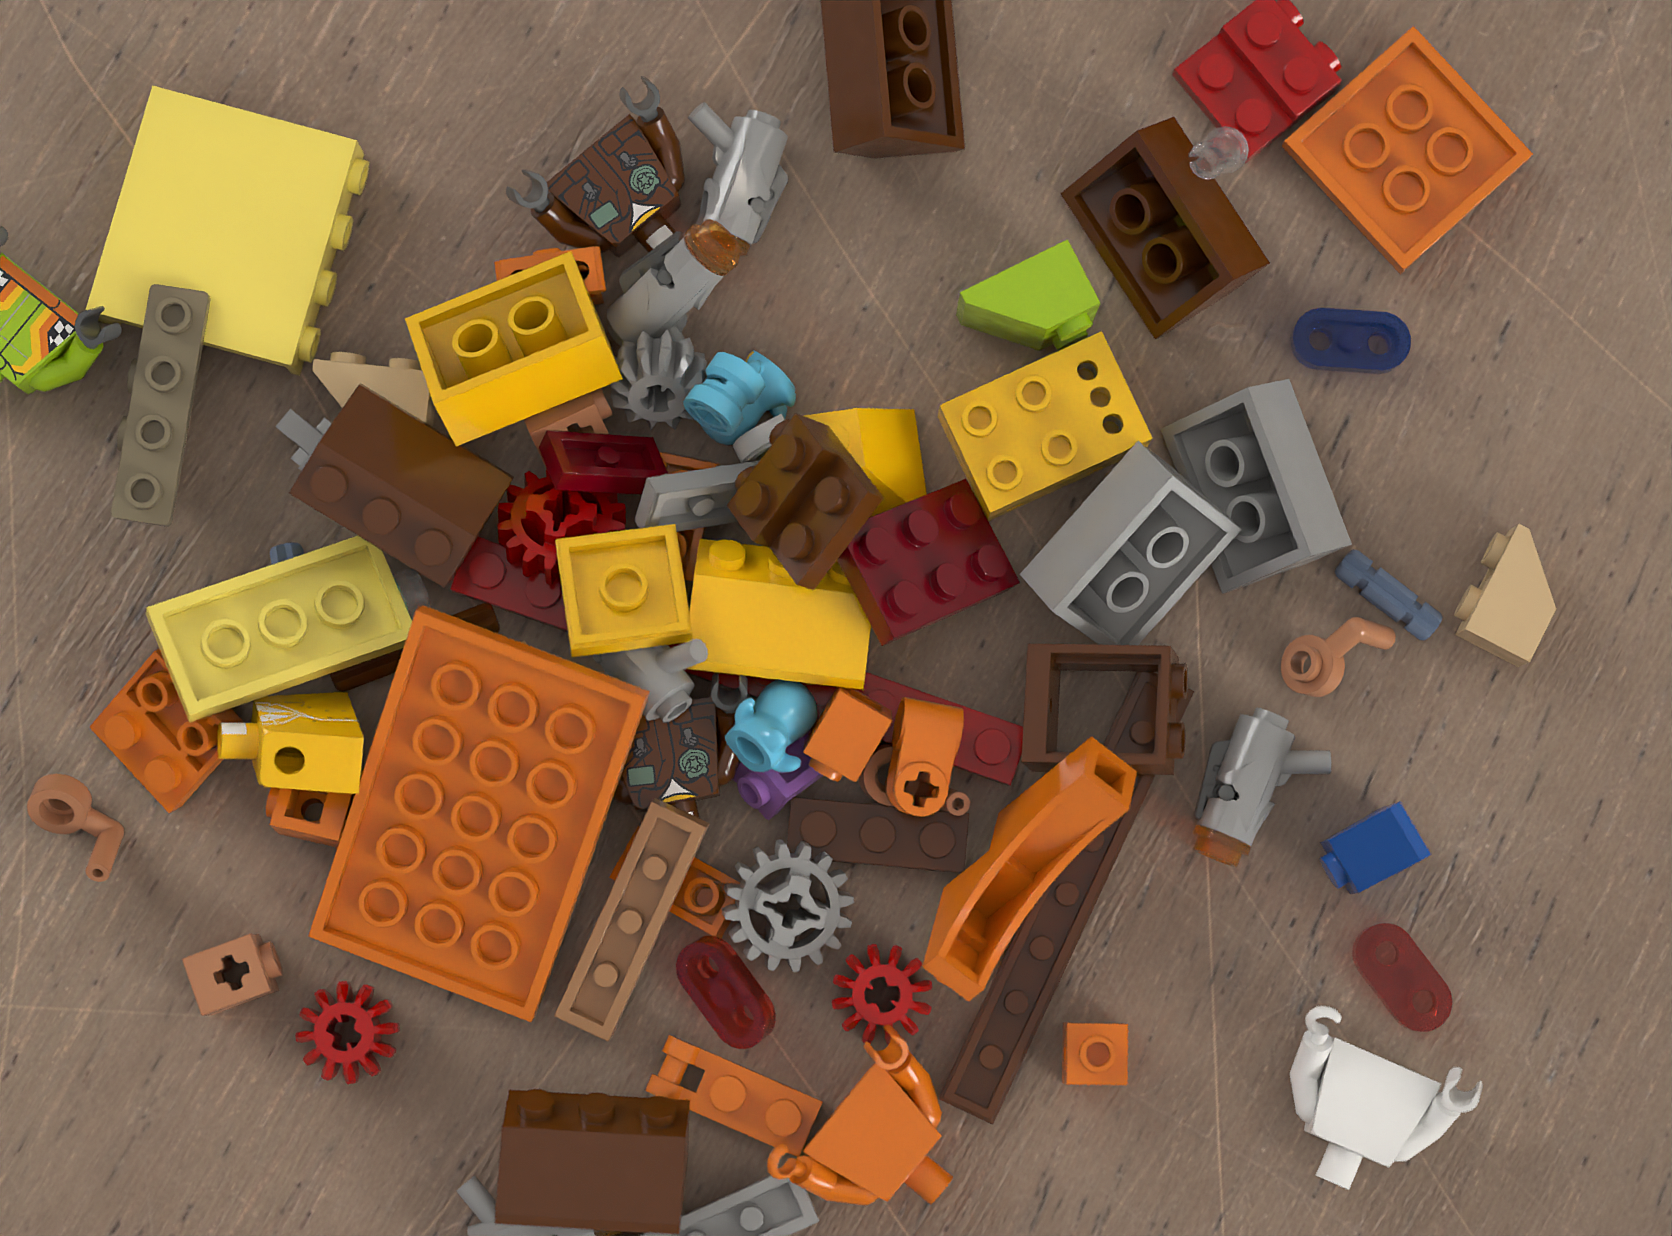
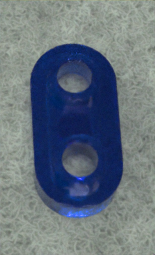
[1290,308,1411,374]

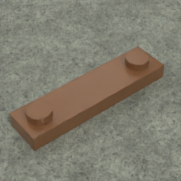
[554,798,710,1042]

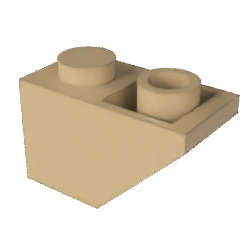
[312,352,435,427]
[1454,524,1556,667]

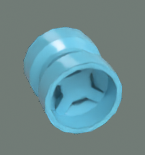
[683,352,765,436]

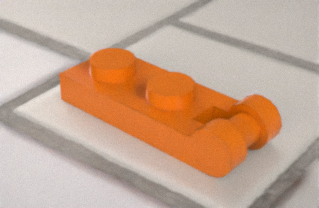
[645,1035,823,1157]

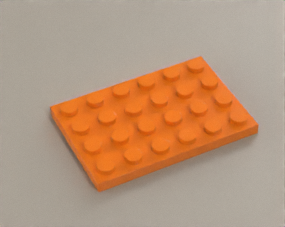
[308,605,650,1022]

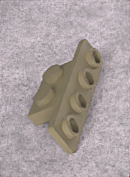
[111,284,211,527]

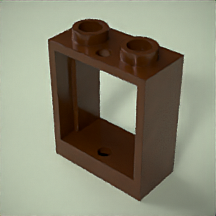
[1022,643,1188,775]

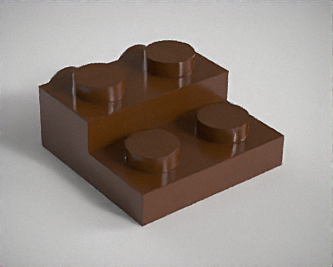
[727,413,884,590]

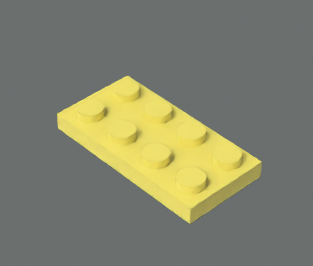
[146,536,412,723]

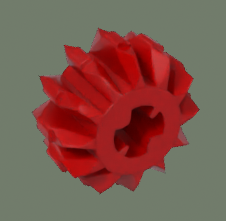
[831,944,933,1045]
[295,981,400,1084]

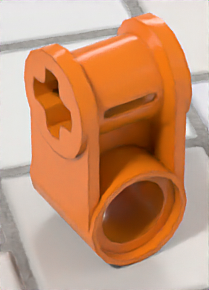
[885,697,964,816]

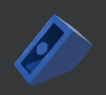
[1320,802,1431,894]

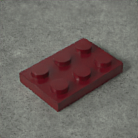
[837,479,1020,646]

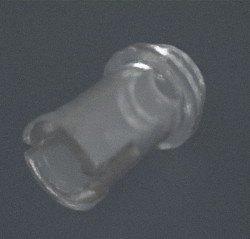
[1189,126,1249,179]

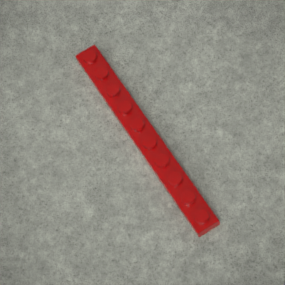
[450,537,1023,787]

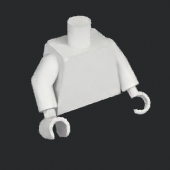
[1290,1006,1483,1190]

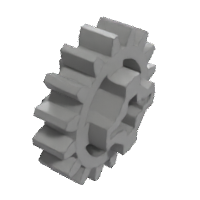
[722,839,854,972]

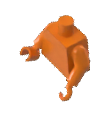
[767,1025,953,1206]

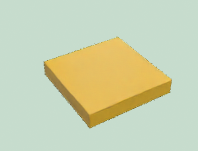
[555,524,693,657]

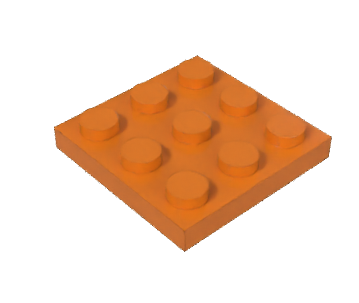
[1282,26,1533,275]

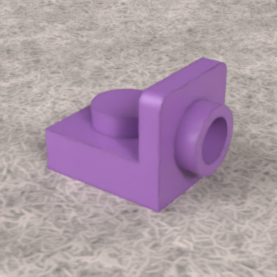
[733,730,823,820]

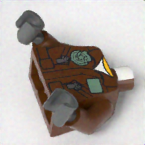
[506,76,685,257]
[613,672,748,818]

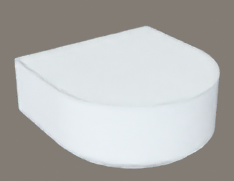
[733,414,785,463]

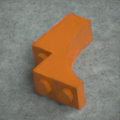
[922,736,1137,1002]

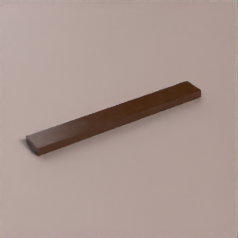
[938,672,1194,1125]

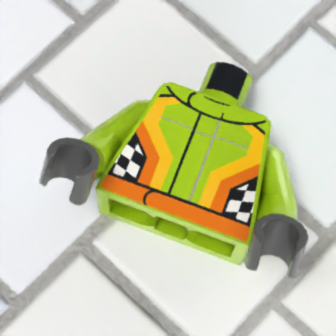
[0,226,122,395]

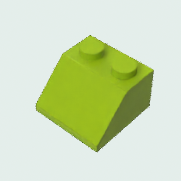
[956,239,1100,351]

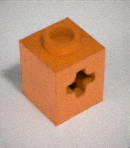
[803,687,892,783]
[1062,1022,1128,1085]

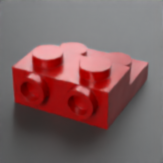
[1172,0,1342,163]

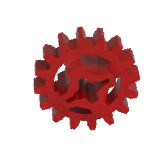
[497,469,626,585]

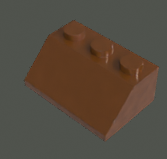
[821,0,965,159]
[1060,117,1270,340]
[289,383,514,588]
[495,1089,690,1235]

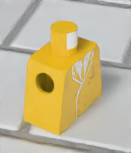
[217,692,364,794]

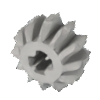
[611,329,708,431]

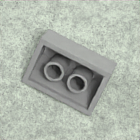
[1161,379,1352,594]
[1020,441,1242,645]

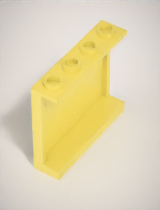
[86,85,369,376]

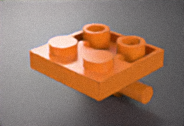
[89,649,245,813]

